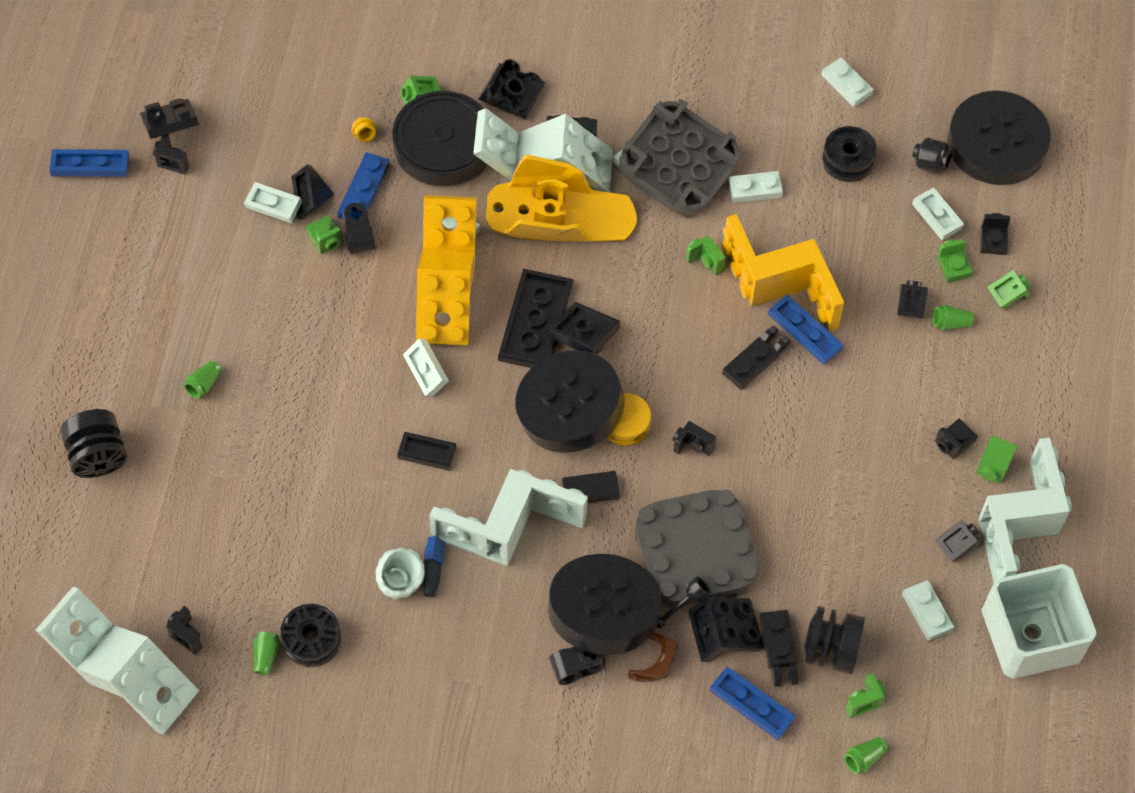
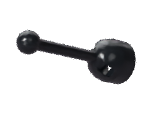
[657,576,711,628]

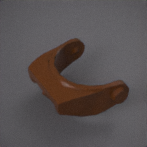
[627,633,678,682]

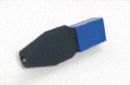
[423,536,446,597]

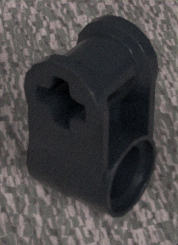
[343,203,376,254]
[549,646,605,685]

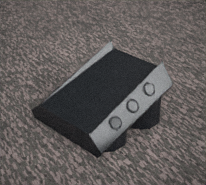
[478,59,546,119]

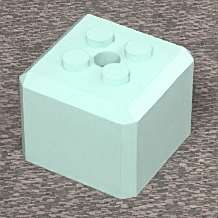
[981,564,1097,679]

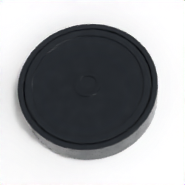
[392,91,487,186]
[947,91,1051,185]
[515,350,625,453]
[548,554,661,655]

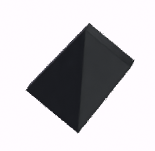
[292,164,334,220]

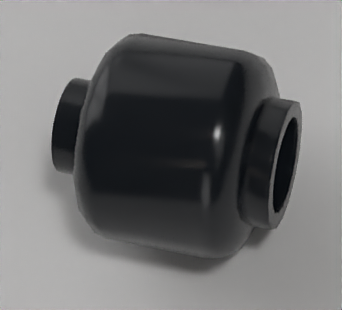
[912,137,952,174]

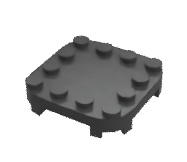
[618,99,741,218]
[635,490,758,609]

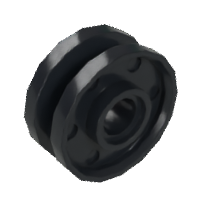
[822,126,877,182]
[280,603,341,667]

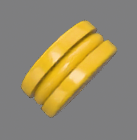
[607,393,651,446]

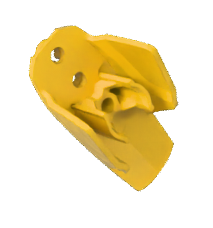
[486,155,637,242]

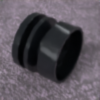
[60,409,128,478]
[804,606,865,674]

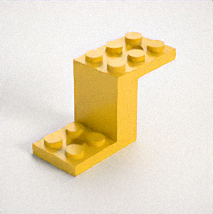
[416,195,477,345]
[721,214,844,332]

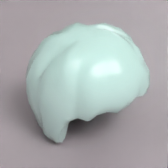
[375,547,425,599]

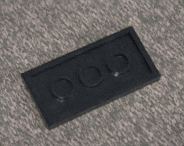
[498,268,573,368]

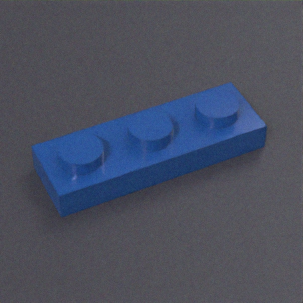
[49,149,130,177]
[337,152,390,222]
[768,294,843,365]
[709,666,796,741]

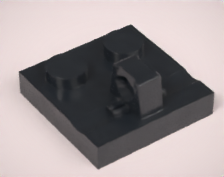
[140,98,199,140]
[547,302,620,354]

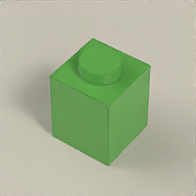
[976,435,1017,483]

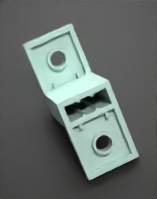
[474,108,613,192]
[978,438,1072,582]
[429,469,588,566]
[36,587,199,735]

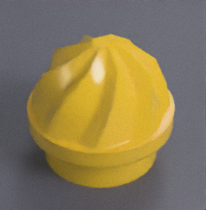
[352,116,377,142]

